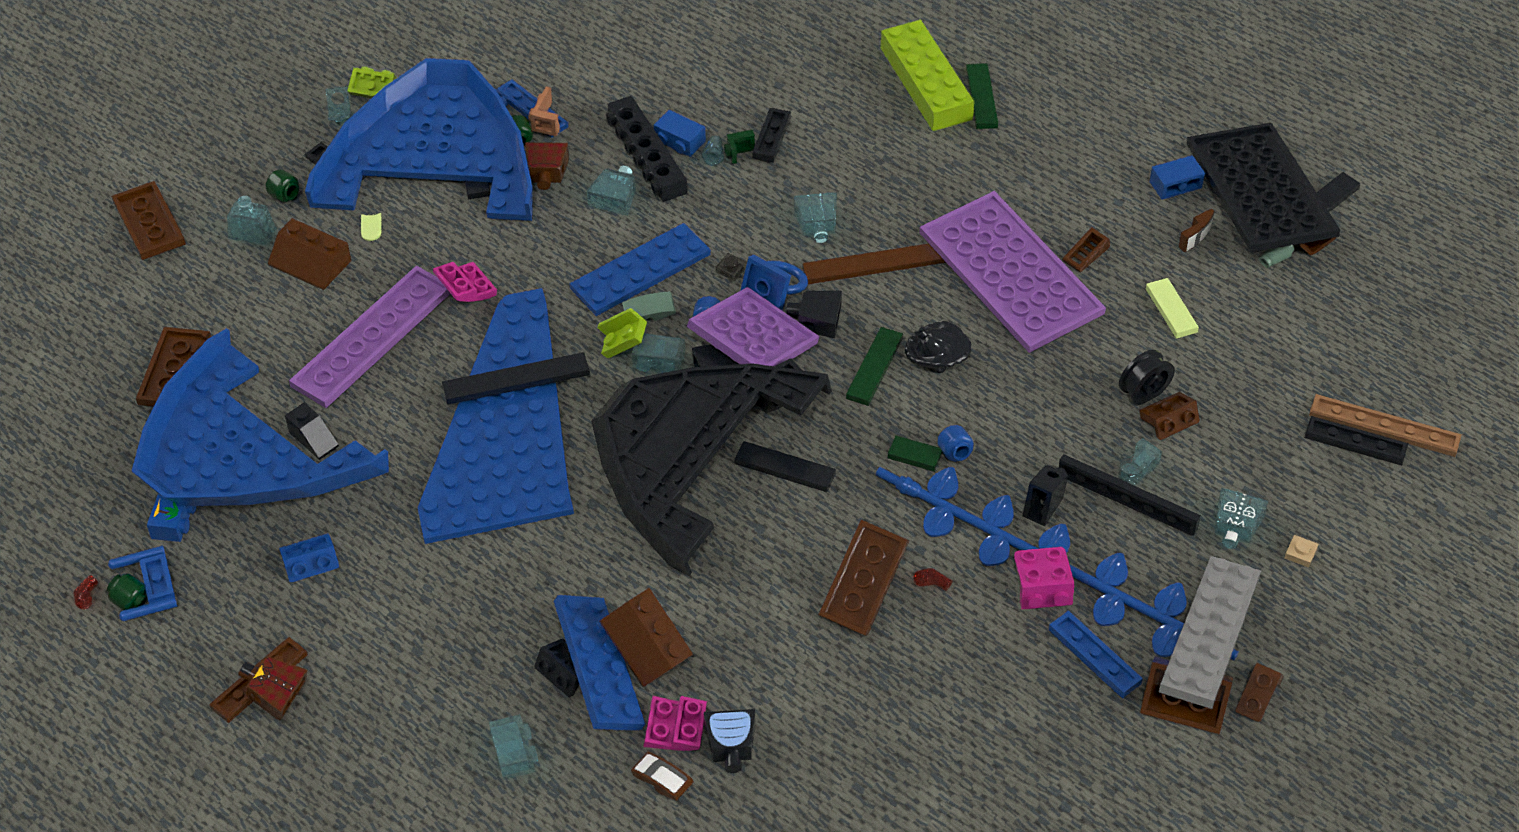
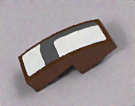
[1179,208,1214,253]
[631,751,694,801]

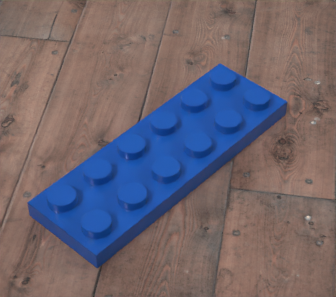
[570,223,711,316]
[554,595,645,730]

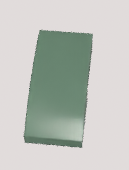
[622,292,676,321]

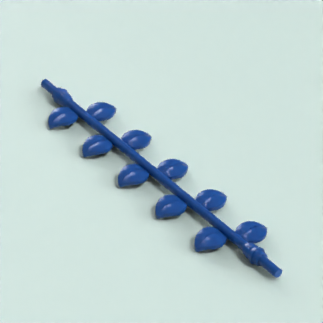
[876,467,1239,661]

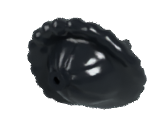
[905,321,972,373]

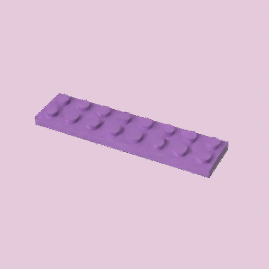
[289,266,451,408]

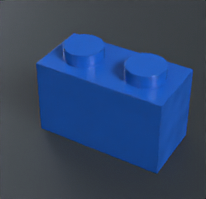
[654,110,706,157]
[1150,155,1205,200]

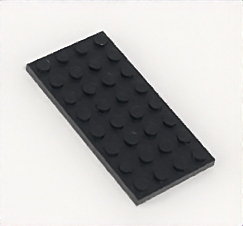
[1187,122,1340,252]

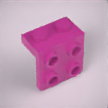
[1014,547,1074,610]

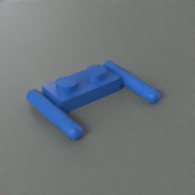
[108,546,178,621]

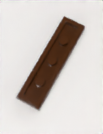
[209,637,308,723]

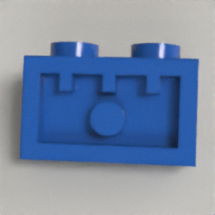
[279,533,339,582]

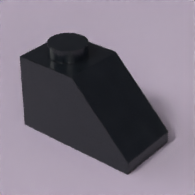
[285,402,339,460]

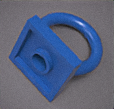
[740,255,808,311]

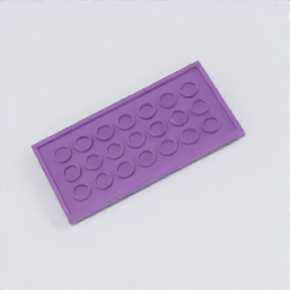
[919,191,1106,353]

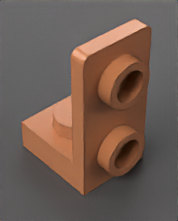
[529,87,560,136]

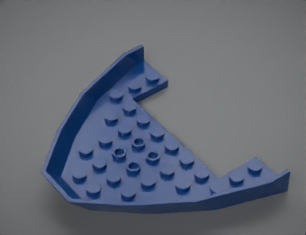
[305,58,532,221]
[132,328,389,506]

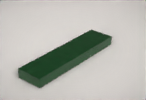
[966,63,998,129]
[846,327,903,406]

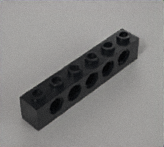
[606,95,687,202]

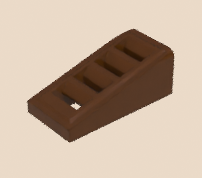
[1062,227,1110,273]

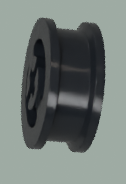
[1119,350,1175,405]

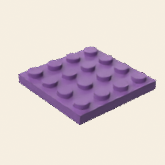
[687,287,819,366]

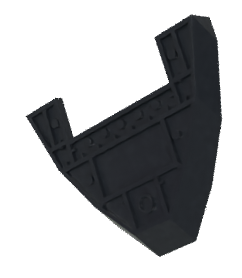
[591,363,832,576]

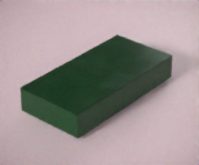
[887,435,942,472]

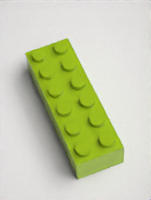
[881,20,974,131]

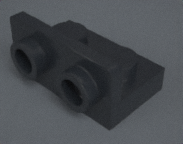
[534,638,579,697]

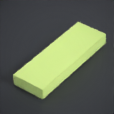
[1146,278,1199,338]

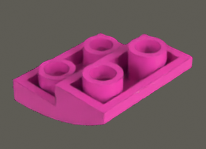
[433,262,497,302]
[643,696,707,751]

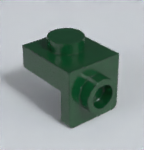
[724,129,755,164]

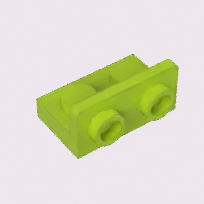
[347,67,397,98]
[597,308,647,358]

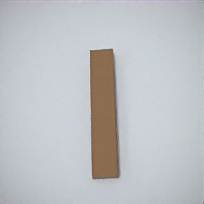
[1309,394,1461,457]

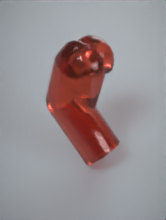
[913,568,953,591]
[73,575,98,610]

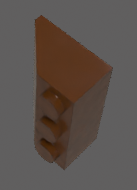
[268,218,351,290]
[599,588,693,687]
[1140,656,1234,734]

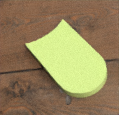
[361,213,381,241]

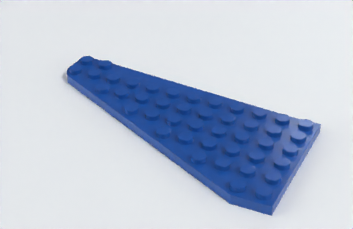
[418,288,574,544]

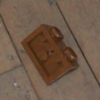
[1139,392,1200,440]

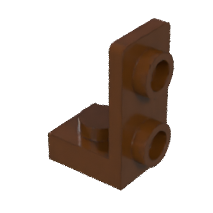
[1236,663,1284,722]

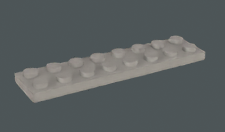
[1159,556,1261,709]

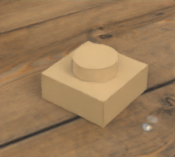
[1285,535,1319,567]

